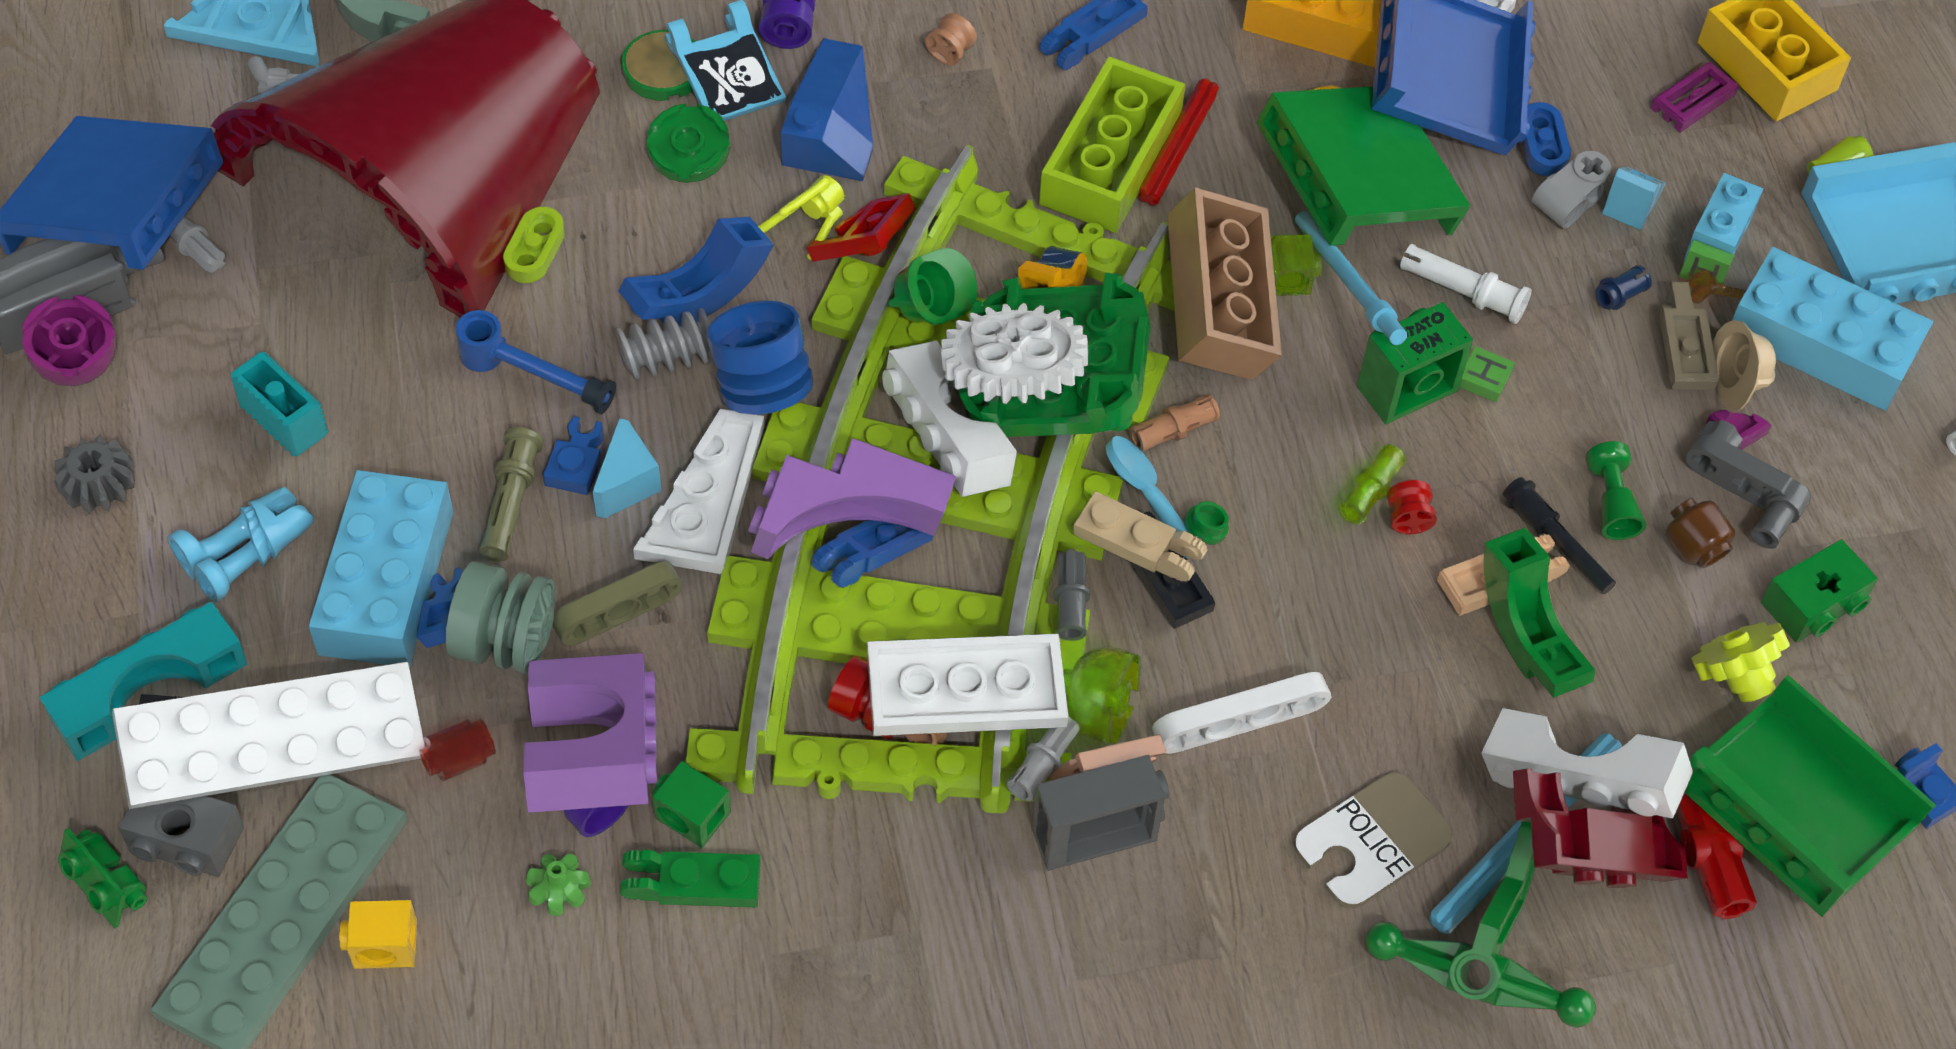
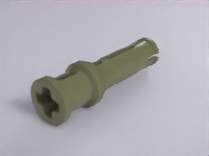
[479,427,544,562]

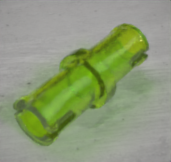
[1339,444,1406,525]

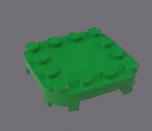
[959,273,1151,437]

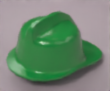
[888,248,978,325]

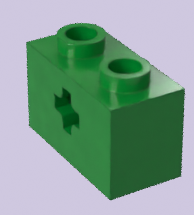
[1760,539,1878,643]

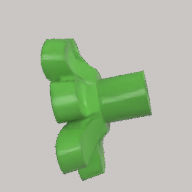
[525,853,591,916]

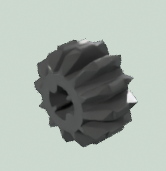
[54,434,135,515]

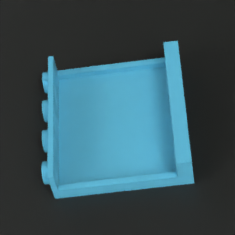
[1801,142,1956,304]

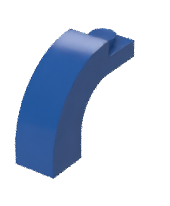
[618,217,774,326]

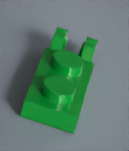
[619,849,761,908]

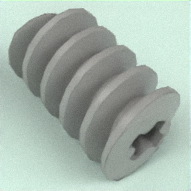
[616,308,710,381]

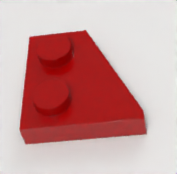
[806,193,915,262]

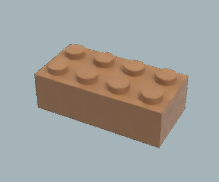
[1167,187,1282,380]

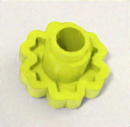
[1691,622,1790,702]

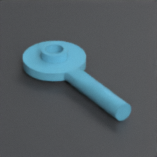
[1106,436,1189,558]

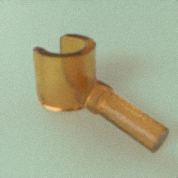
[1686,270,1747,303]

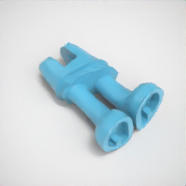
[167,487,314,602]

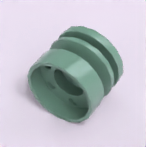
[446,561,555,675]

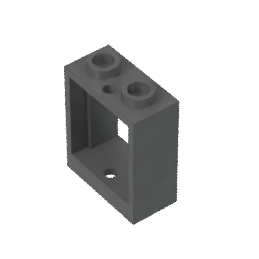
[1032,754,1169,871]

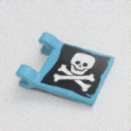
[665,0,786,121]

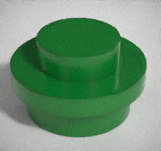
[1184,501,1229,545]

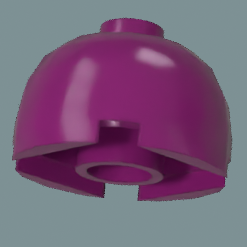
[22,295,116,386]

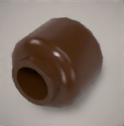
[1666,498,1735,568]

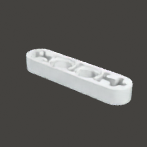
[1152,672,1332,754]

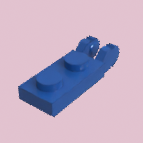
[1039,0,1148,71]
[811,520,933,588]

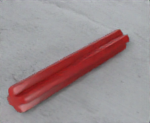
[1138,78,1219,206]

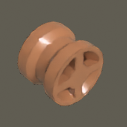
[925,13,977,66]

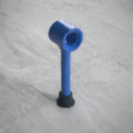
[456,310,616,414]

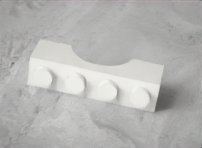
[882,341,1017,497]
[1481,708,1693,818]

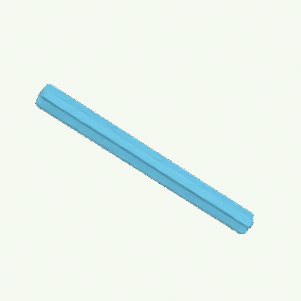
[1429,733,1622,934]

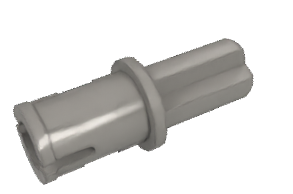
[169,215,226,273]
[1007,716,1079,802]

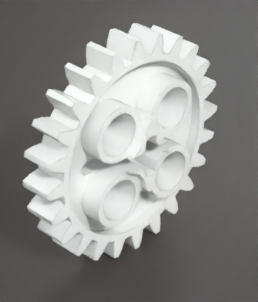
[941,304,1088,404]

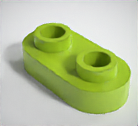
[503,207,565,283]

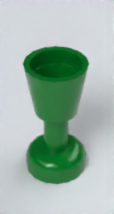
[1585,441,1647,541]

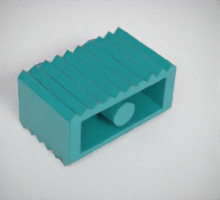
[231,352,329,456]

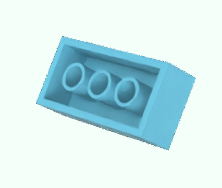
[1732,247,1934,411]
[309,470,454,668]

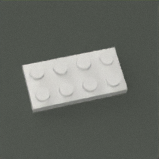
[867,634,1068,736]

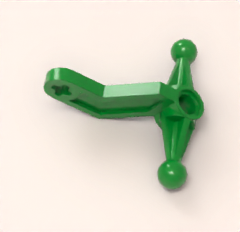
[1365,821,1596,1028]

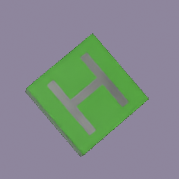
[1679,240,1734,292]
[1460,346,1515,403]

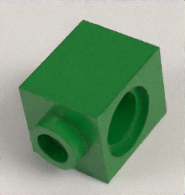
[652,761,731,848]

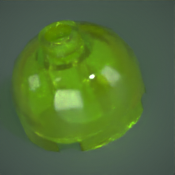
[1063,647,1141,744]

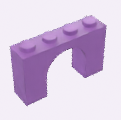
[523,653,657,813]

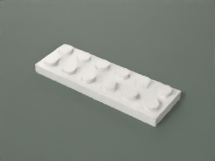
[112,662,426,809]

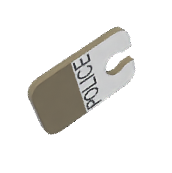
[1294,773,1453,908]

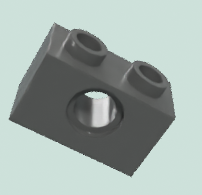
[119,796,244,877]

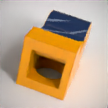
[1018,246,1087,289]

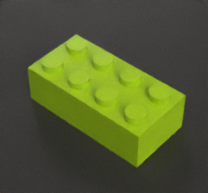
[1039,56,1186,234]

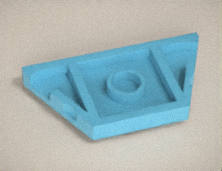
[164,0,319,66]

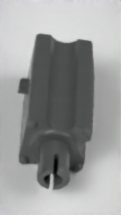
[0,239,165,354]

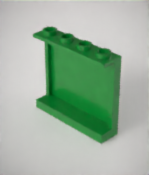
[1256,86,1471,246]
[1685,675,1936,917]

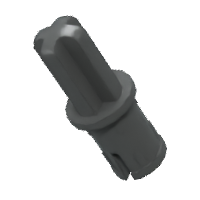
[1053,549,1090,641]

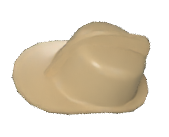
[1712,320,1776,413]

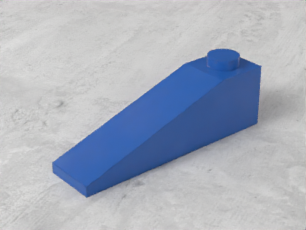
[781,38,873,181]

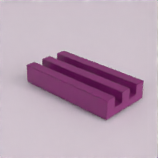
[1651,61,1739,133]

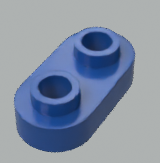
[1522,102,1571,177]

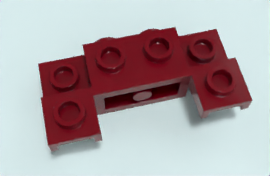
[1513,768,1688,888]

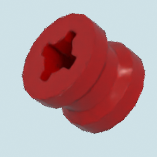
[1387,480,1437,535]

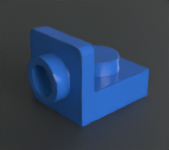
[1895,743,1956,829]

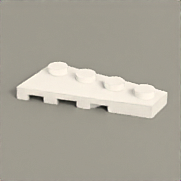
[633,409,765,574]

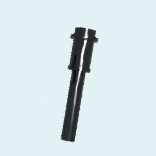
[1503,477,1616,594]

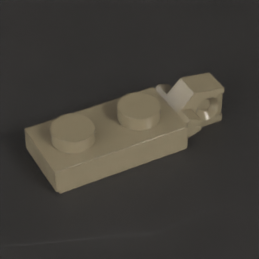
[1660,282,1719,390]

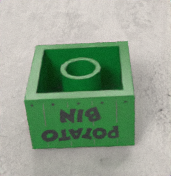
[1357,302,1473,425]

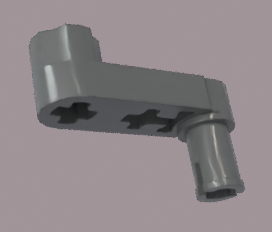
[1686,420,1811,549]

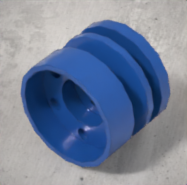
[707,300,813,415]

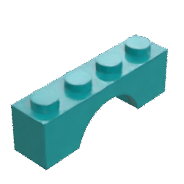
[39,601,248,761]

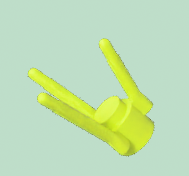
[758,175,845,260]

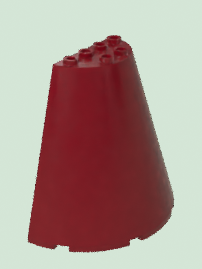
[211,0,600,318]

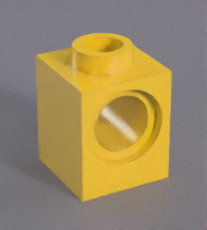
[339,900,417,969]

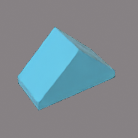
[1602,166,1666,230]
[593,418,662,518]

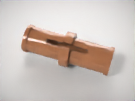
[1129,393,1220,452]

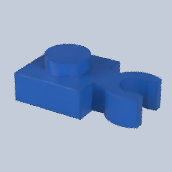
[543,416,604,495]
[417,567,463,648]

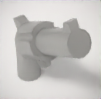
[247,56,300,93]

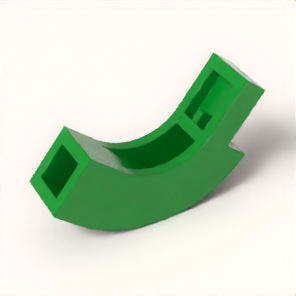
[1483,527,1595,698]

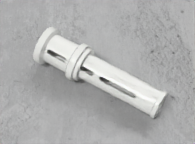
[1400,244,1532,324]

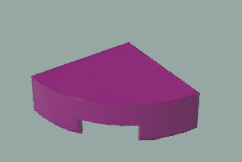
[1706,409,1772,450]

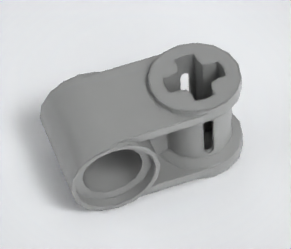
[1532,151,1611,229]

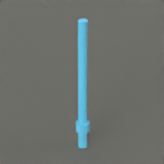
[1295,211,1407,345]

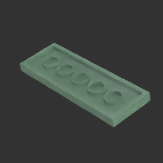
[150,774,408,1049]

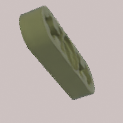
[552,561,683,646]

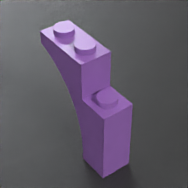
[748,438,956,559]

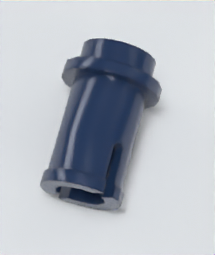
[1595,265,1652,310]

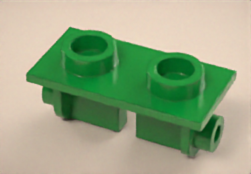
[58,828,148,929]

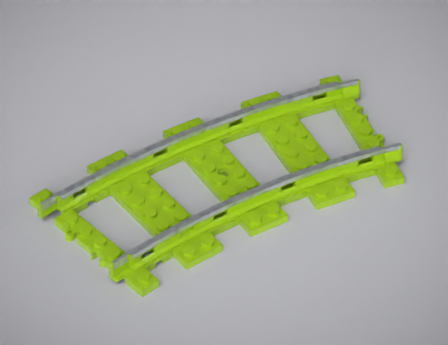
[686,145,1175,814]

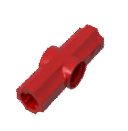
[1676,792,1757,920]

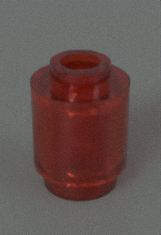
[419,719,496,782]

